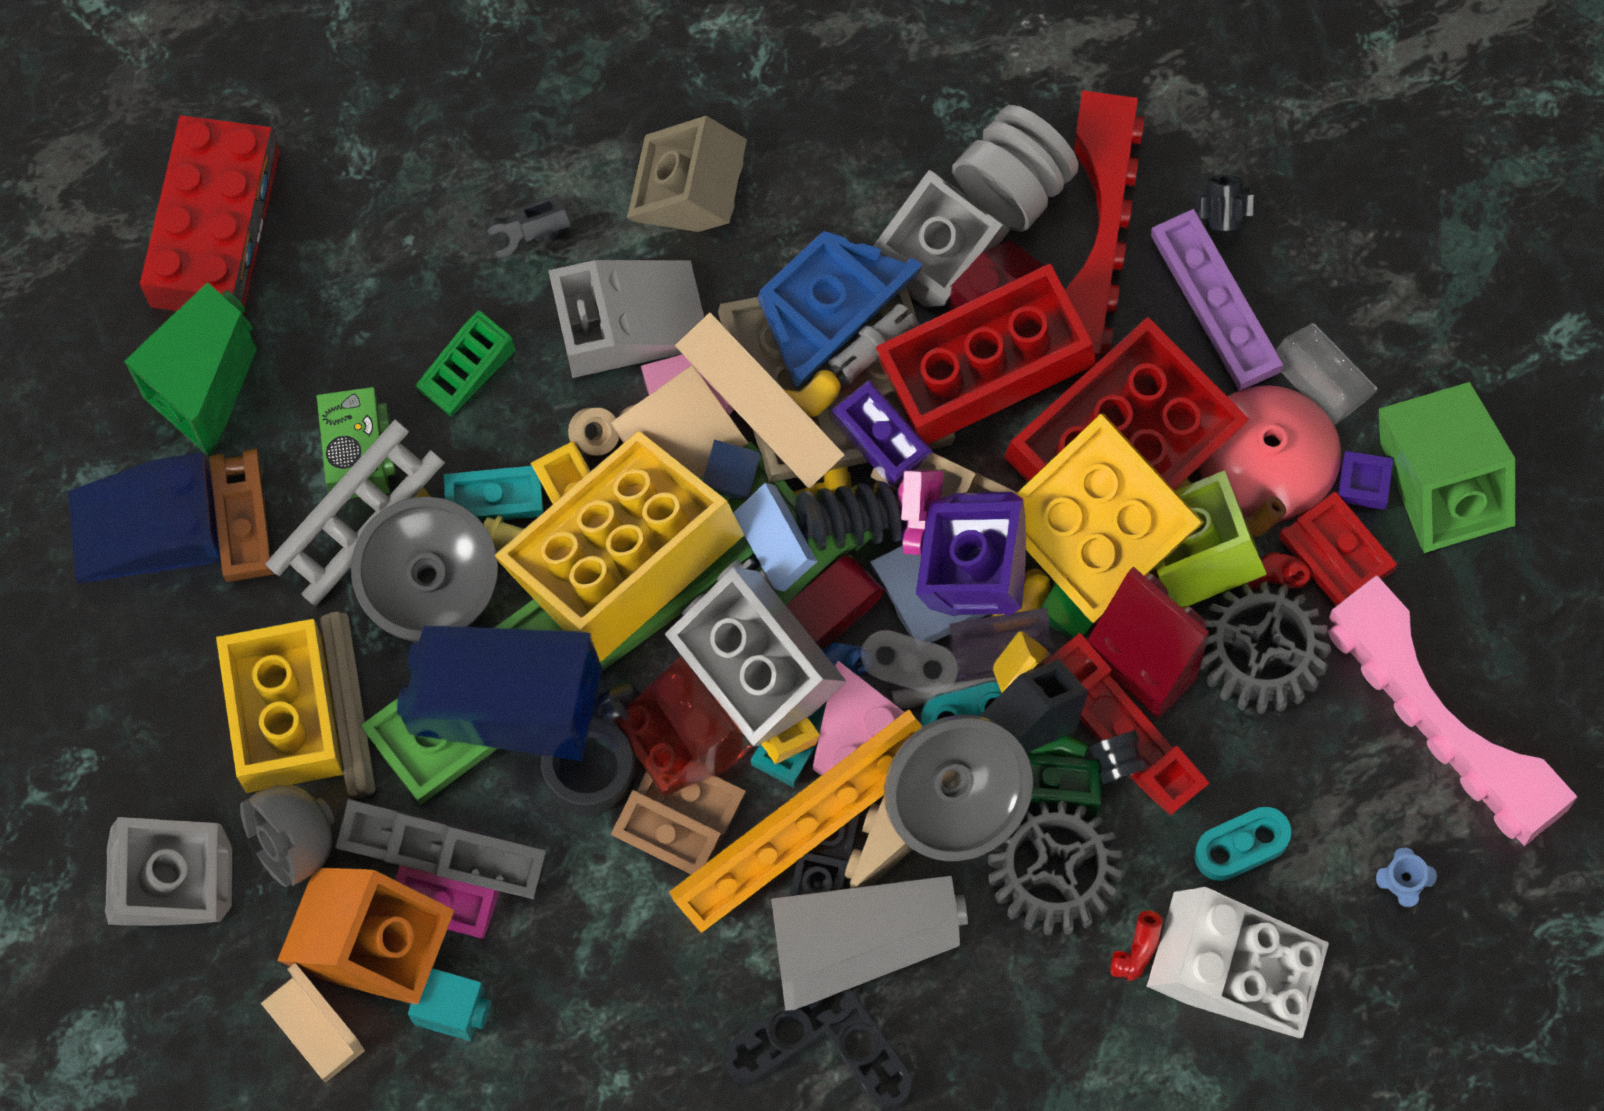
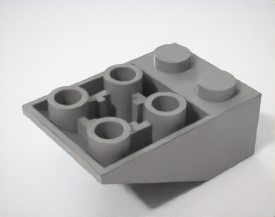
[548,260,704,378]

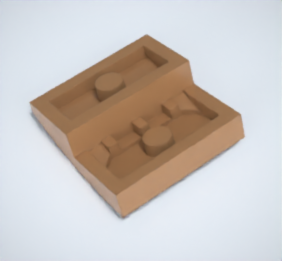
[610,748,748,874]

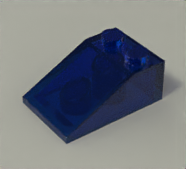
[68,453,221,583]

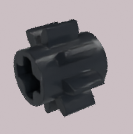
[1195,175,1254,231]

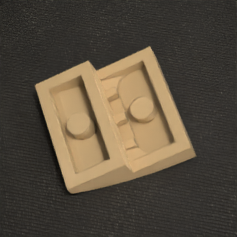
[610,365,748,478]

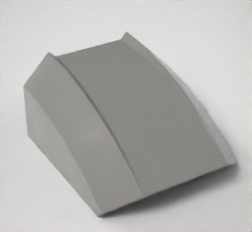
[873,170,1011,307]
[105,817,232,925]

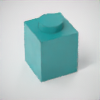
[408,969,491,1041]

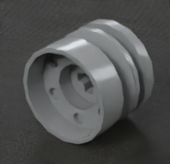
[952,105,1079,232]

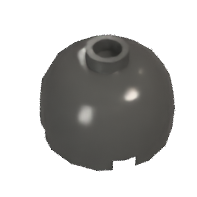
[240,785,335,887]

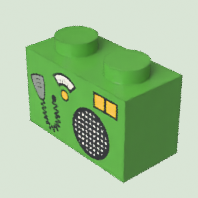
[317,387,396,498]

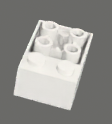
[1147,887,1329,1038]

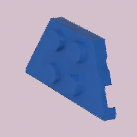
[758,231,923,389]

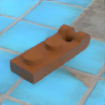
[209,448,274,582]

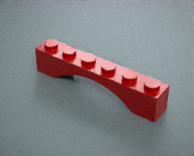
[1065,90,1145,371]

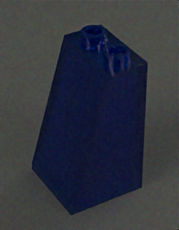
[397,626,603,761]

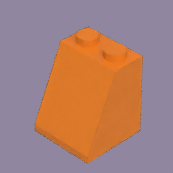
[277,868,454,1004]

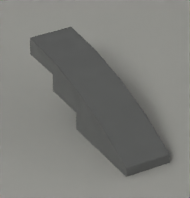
[334,798,546,899]

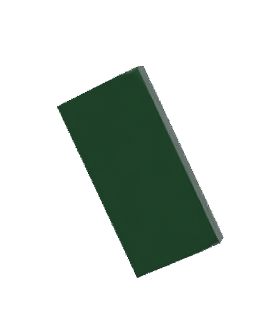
[1026,753,1101,820]

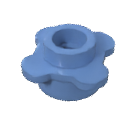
[1376,848,1437,907]

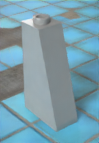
[771,876,968,1011]

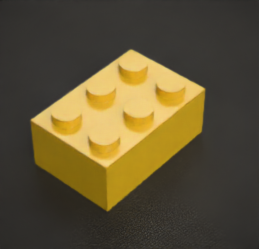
[216,619,343,793]

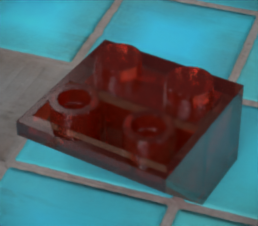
[615,655,753,795]

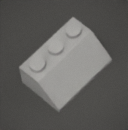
[665,567,847,746]

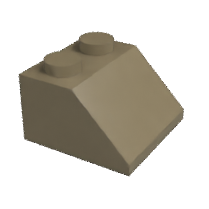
[627,116,747,232]

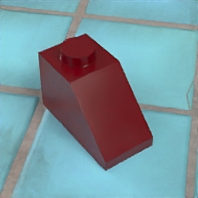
[950,240,1044,310]

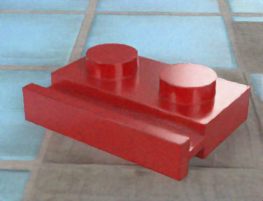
[1279,491,1397,606]

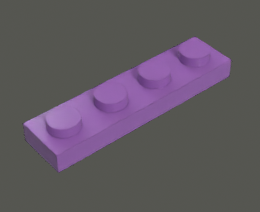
[1151,209,1283,391]

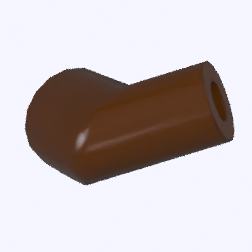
[1244,496,1286,538]

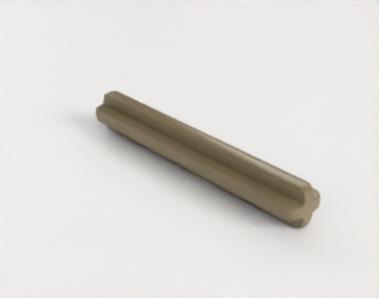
[320,611,376,799]

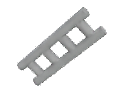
[265,419,445,606]

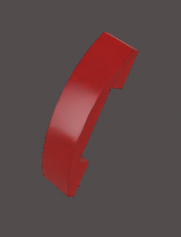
[1042,633,1209,815]

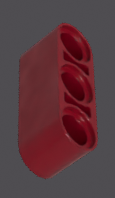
[786,554,885,650]

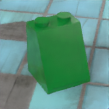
[124,282,257,457]

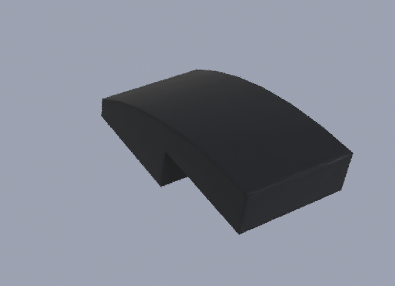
[790,812,861,896]

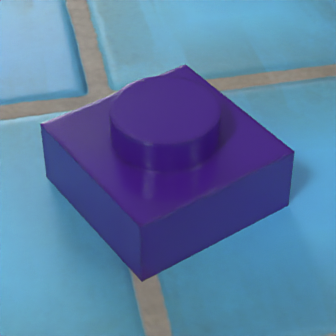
[1338,451,1393,510]

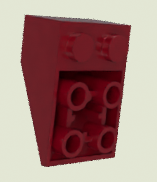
[1087,566,1209,719]

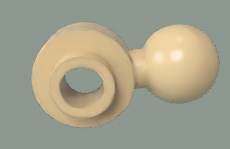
[568,405,635,456]

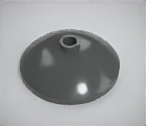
[351,497,498,642]
[884,715,1033,861]

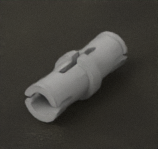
[828,304,918,385]

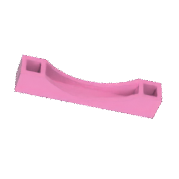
[1327,575,1577,846]

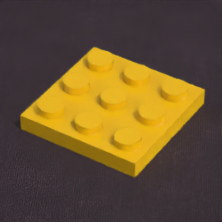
[1016,414,1204,623]

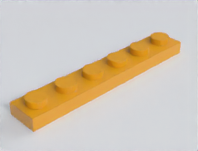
[669,710,923,933]

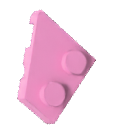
[813,661,905,776]

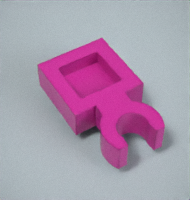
[898,469,943,555]

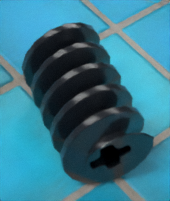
[795,481,902,551]

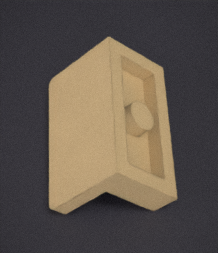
[261,963,365,1083]

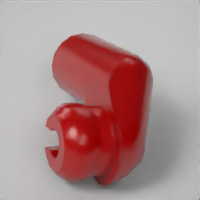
[1239,552,1311,592]

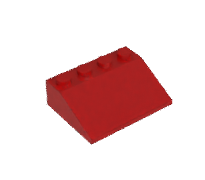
[1004,317,1249,490]

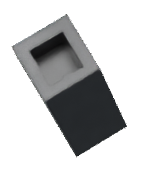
[980,659,1088,753]

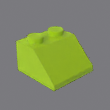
[1156,470,1267,608]

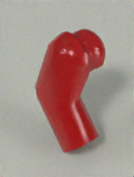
[1110,910,1163,982]

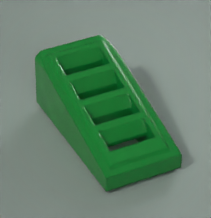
[416,310,515,417]

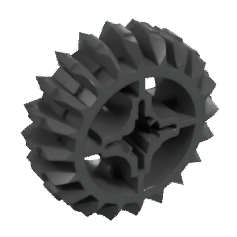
[1200,581,1331,714]
[988,800,1123,936]

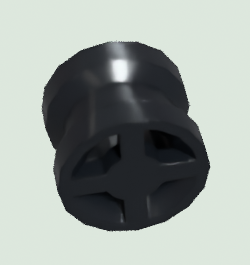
[1090,730,1150,784]

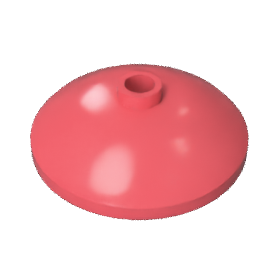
[1198,386,1341,523]

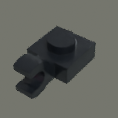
[484,195,570,257]

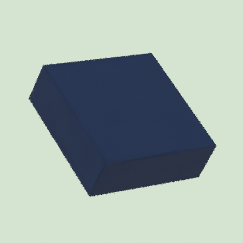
[702,439,761,501]

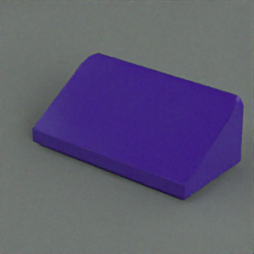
[832,380,932,489]

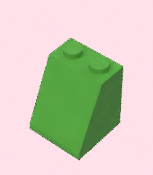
[1379,382,1515,553]

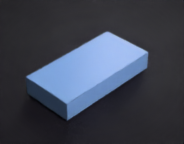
[733,483,817,591]

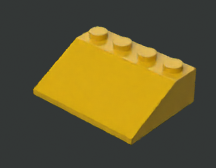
[494,430,744,663]

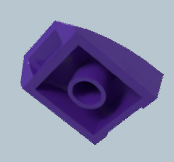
[916,492,1026,617]

